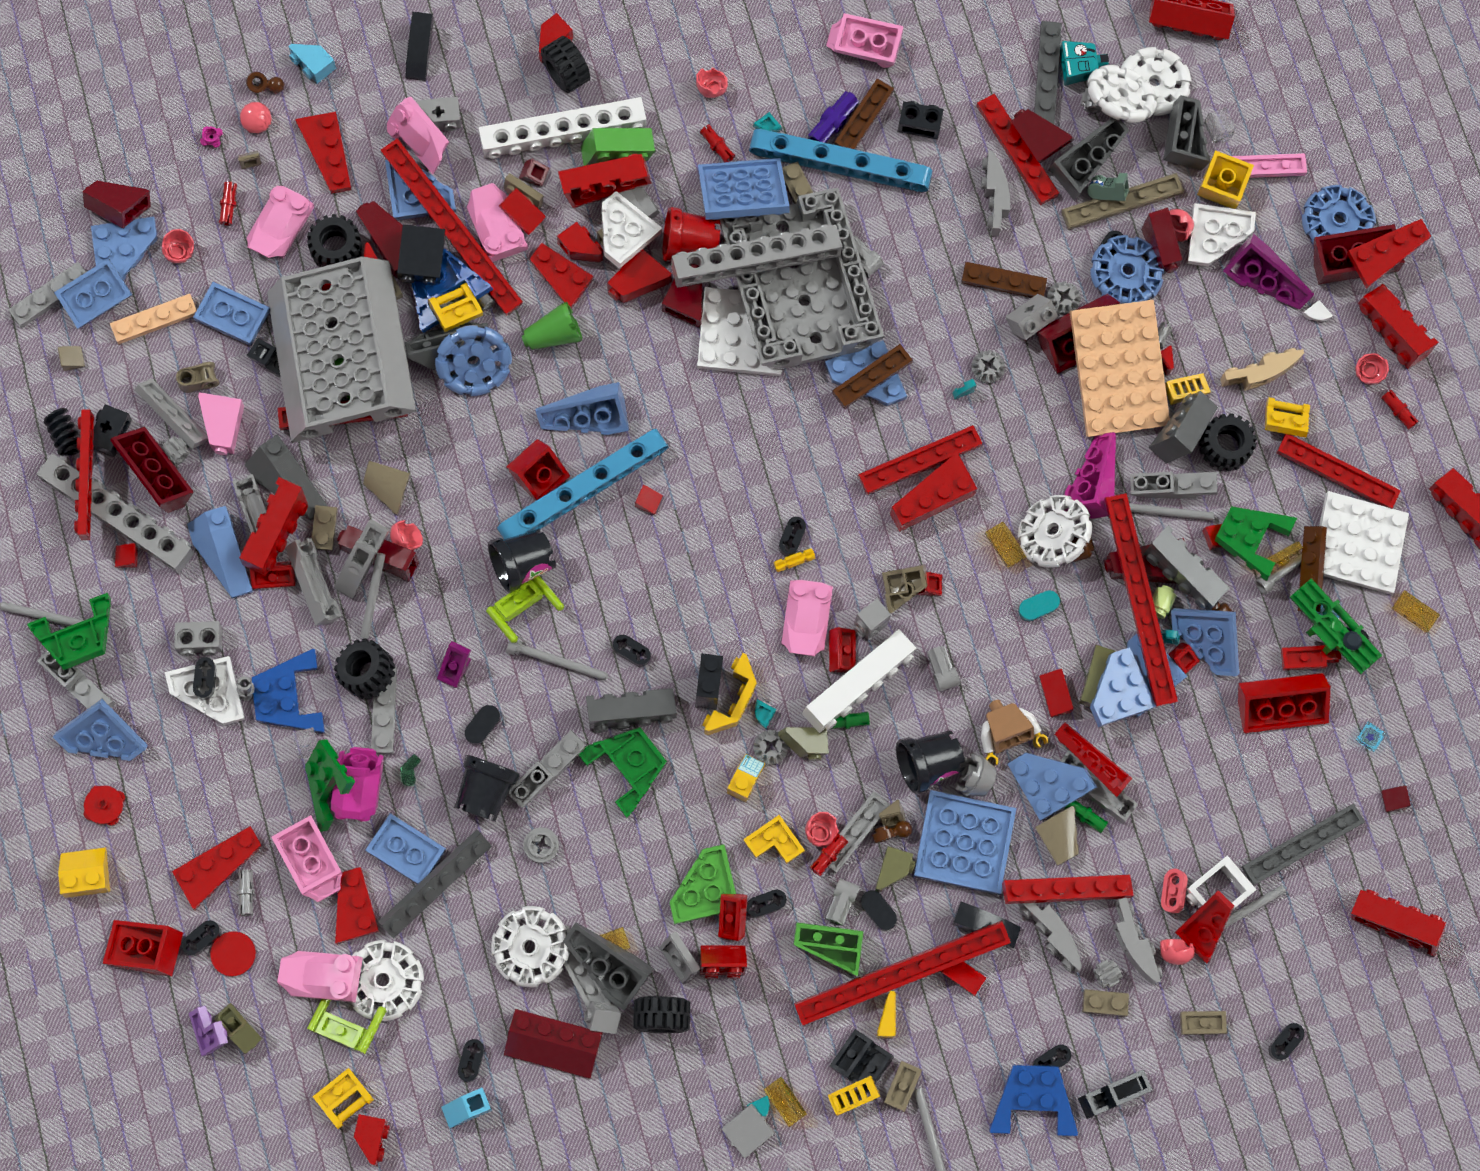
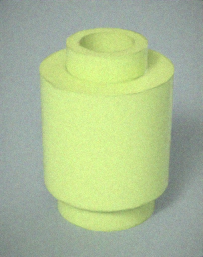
[1152,585,1176,619]

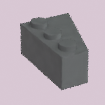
[1163,95,1210,171]
[1149,391,1218,464]

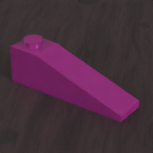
[1223,233,1314,310]

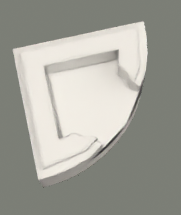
[1302,300,1333,322]

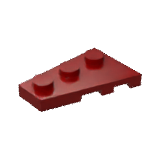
[530,243,593,309]
[335,867,379,944]
[1175,890,1234,963]

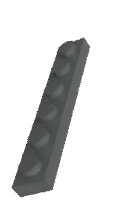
[1034,21,1062,124]
[1241,803,1365,886]
[378,829,492,939]

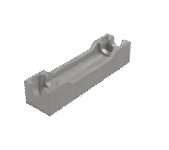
[232,474,283,558]
[286,538,342,626]
[1060,750,1138,824]

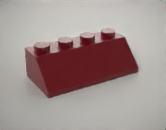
[1314,224,1405,285]
[1036,293,1120,374]
[110,427,194,513]
[504,1009,603,1079]

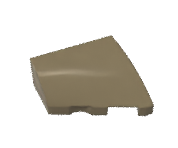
[363,461,411,515]
[882,564,927,613]
[1035,806,1079,865]

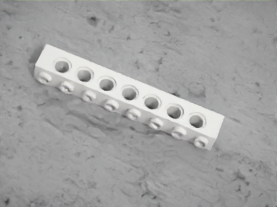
[479,97,646,159]

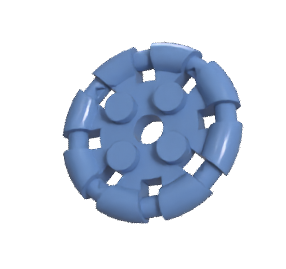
[1302,185,1376,245]
[1090,235,1164,304]
[435,325,512,396]

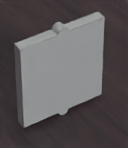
[722,1104,775,1158]

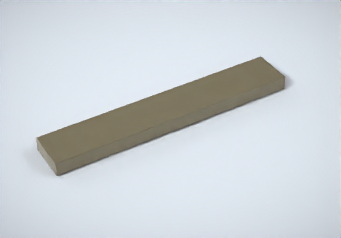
[1061,173,1184,230]

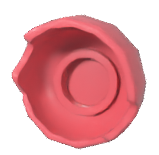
[696,68,728,98]
[240,102,272,134]
[1169,209,1194,242]
[162,229,194,264]
[1355,353,1389,385]
[390,520,423,551]
[805,812,839,847]
[1160,939,1195,965]

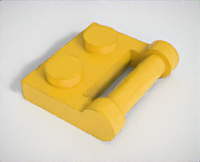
[428,283,483,332]
[1265,397,1310,438]
[313,1068,374,1129]

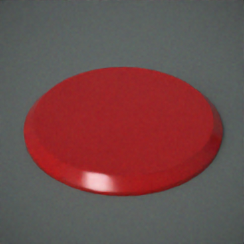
[210,931,256,976]

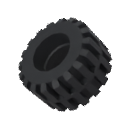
[541,36,590,94]
[307,214,362,267]
[1199,413,1257,471]
[334,639,395,699]
[633,996,691,1033]

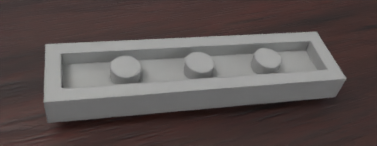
[8,262,86,328]
[135,379,208,449]
[371,667,397,754]
[827,791,890,874]
[550,926,611,1008]

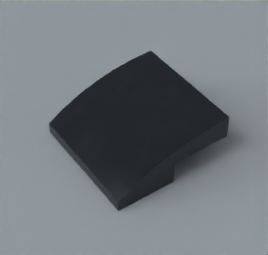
[830,1029,894,1094]

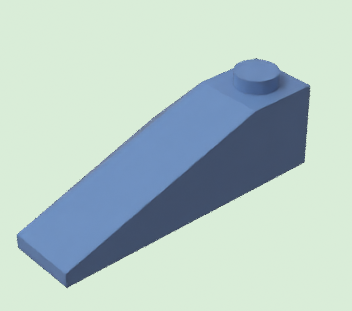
[535,382,629,435]
[187,506,253,598]

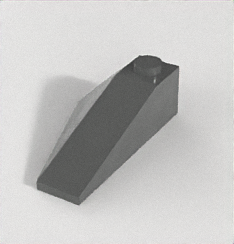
[245,434,327,520]
[563,923,654,1011]

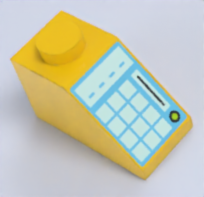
[727,754,765,802]

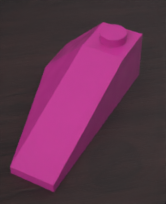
[1064,432,1116,519]

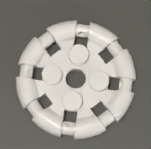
[1120,47,1192,116]
[1087,65,1157,123]
[1018,495,1092,568]
[491,906,570,988]
[351,940,424,1021]

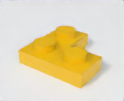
[743,814,805,864]

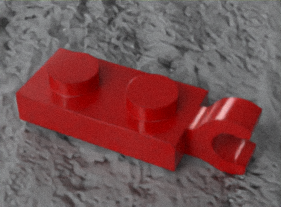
[1280,645,1342,671]

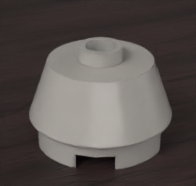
[955,753,996,796]

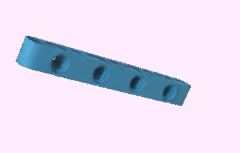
[749,129,933,192]
[497,429,669,539]

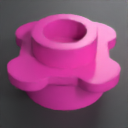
[200,126,223,148]

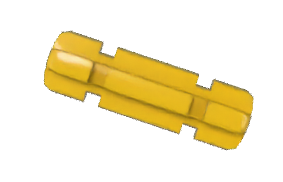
[774,548,815,572]

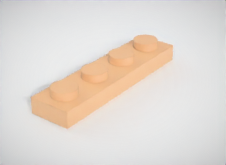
[110,294,197,345]

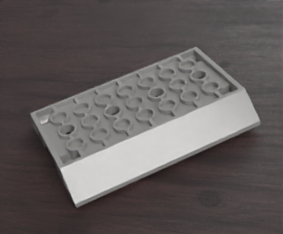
[720,188,884,369]
[267,257,417,443]

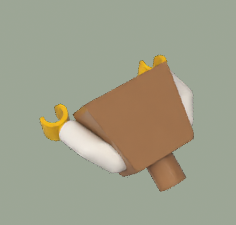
[981,700,1048,765]

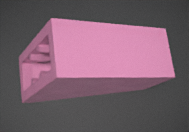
[198,392,244,455]

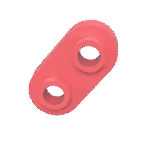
[1161,869,1188,914]

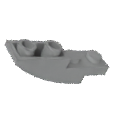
[981,150,1010,236]
[1130,472,1218,499]
[334,519,390,599]
[37,651,115,709]
[508,730,587,808]
[1113,898,1162,985]
[1017,903,1082,973]

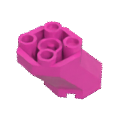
[331,747,383,822]

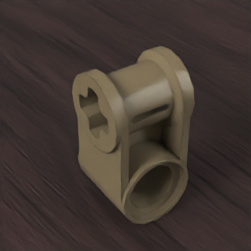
[176,362,220,393]

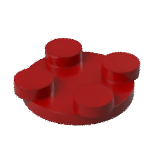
[83,785,126,826]

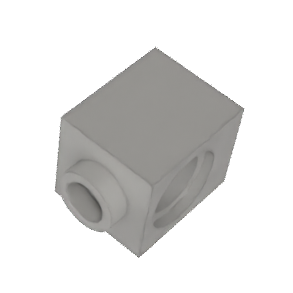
[584,1001,621,1034]

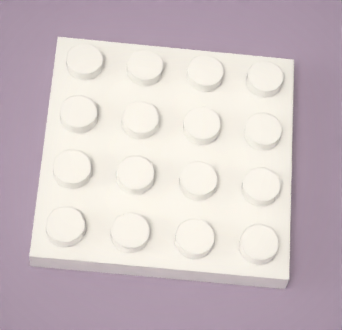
[697,287,782,376]
[1319,491,1409,595]

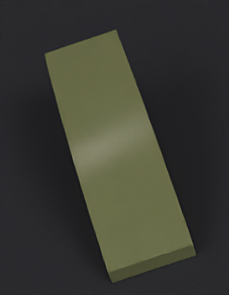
[1078,645,1117,707]

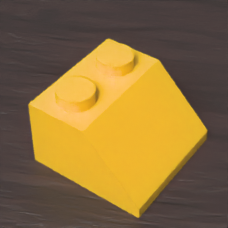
[1197,150,1254,209]
[58,847,110,898]

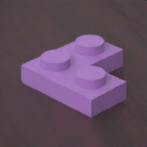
[189,1005,228,1056]

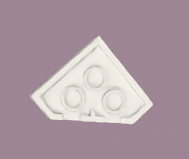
[601,191,662,269]
[1187,203,1256,267]
[165,656,245,725]

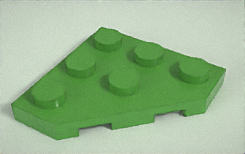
[669,844,736,925]

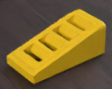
[1165,373,1211,405]
[876,991,896,1039]
[828,1076,881,1116]

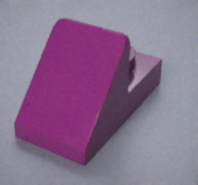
[437,641,471,688]

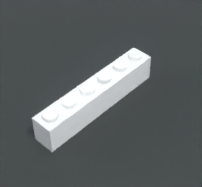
[802,629,916,733]

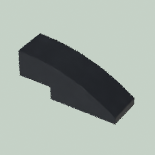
[405,11,434,81]
[952,901,1021,948]
[1078,1070,1153,1119]

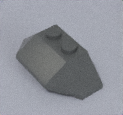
[405,322,488,370]

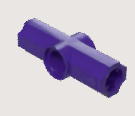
[808,91,859,143]

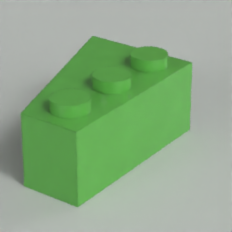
[580,128,655,166]
[793,922,864,976]

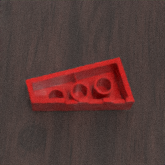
[558,154,652,208]
[1358,284,1439,369]
[890,452,977,532]
[1429,468,1480,549]
[239,477,308,576]
[1351,889,1446,957]

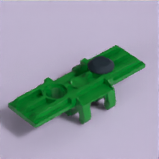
[1289,578,1382,675]

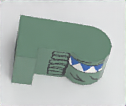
[1087,173,1129,201]

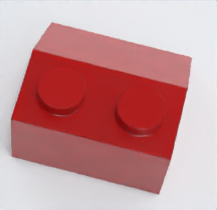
[506,439,570,501]

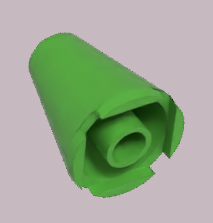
[521,302,583,350]

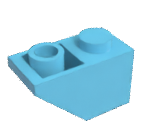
[288,44,336,84]
[441,1088,492,1128]

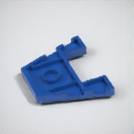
[412,249,493,333]
[252,649,325,733]
[989,1064,1078,1136]

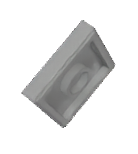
[659,932,700,985]

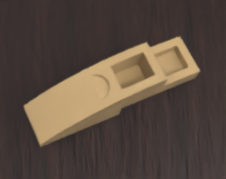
[1220,348,1304,391]

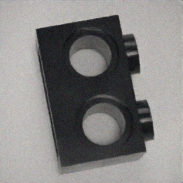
[897,101,944,140]

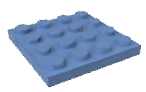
[698,158,790,220]
[913,790,1016,895]

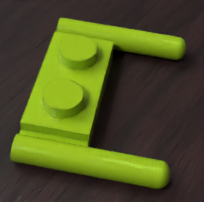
[486,576,564,643]
[307,999,386,1054]

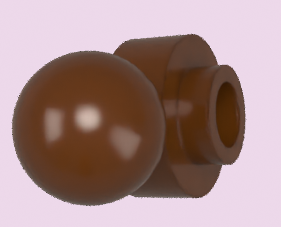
[246,71,284,93]
[872,821,912,844]

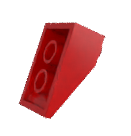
[102,920,183,976]

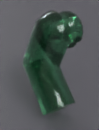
[400,754,421,786]

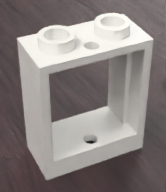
[1186,855,1256,909]

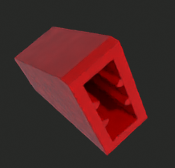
[607,249,672,303]

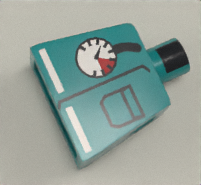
[1060,41,1109,86]

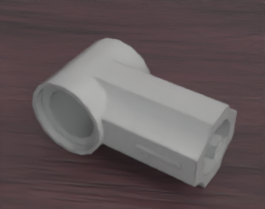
[854,236,884,278]
[927,646,960,692]
[826,878,860,926]

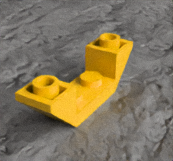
[702,653,757,735]

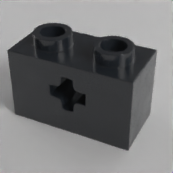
[93,404,132,458]

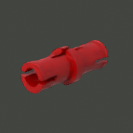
[700,124,735,162]
[219,182,237,226]
[1381,389,1419,430]
[810,833,848,877]

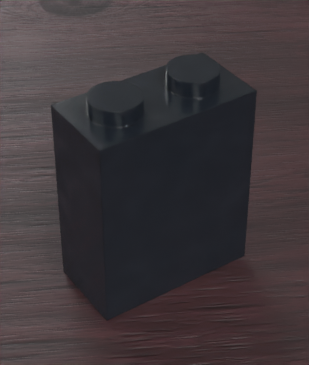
[397,224,446,286]
[695,653,723,710]

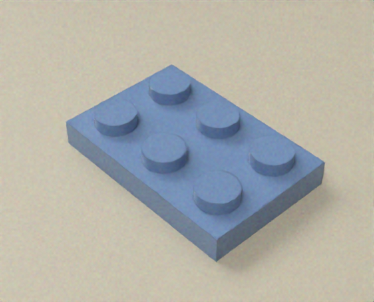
[54,259,132,329]
[193,282,270,346]
[365,813,446,884]

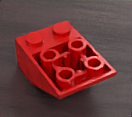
[700,945,747,979]

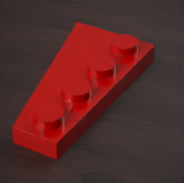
[295,111,352,194]
[1347,218,1431,289]
[1054,722,1132,797]
[172,826,262,911]

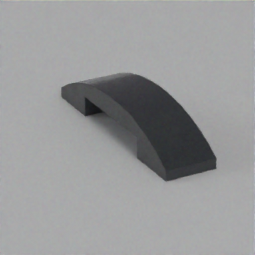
[247,338,281,378]

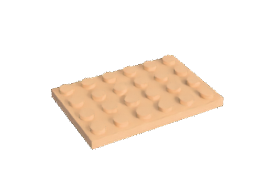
[1070,300,1170,437]

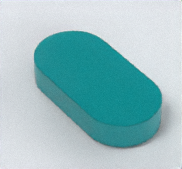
[1018,590,1060,621]

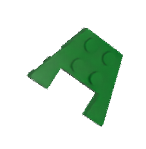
[1215,506,1297,581]
[27,592,111,670]
[578,727,667,819]
[305,739,355,832]

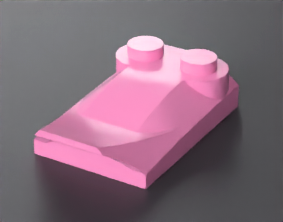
[826,13,903,68]
[387,97,449,175]
[467,183,528,262]
[246,186,314,259]
[781,580,833,656]
[271,815,342,902]
[277,951,363,1003]

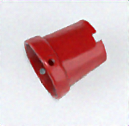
[662,207,720,261]

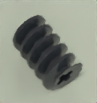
[43,408,80,456]

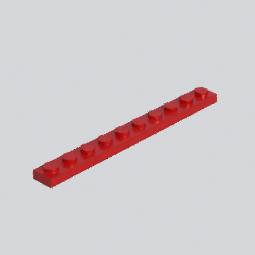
[380,138,523,316]
[1104,493,1178,707]
[794,921,1011,1026]

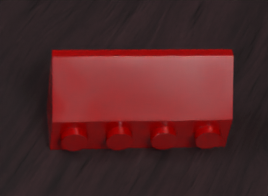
[1149,0,1235,40]
[1238,673,1331,733]

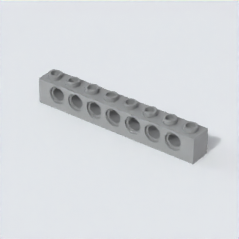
[671,224,843,288]
[36,454,194,574]

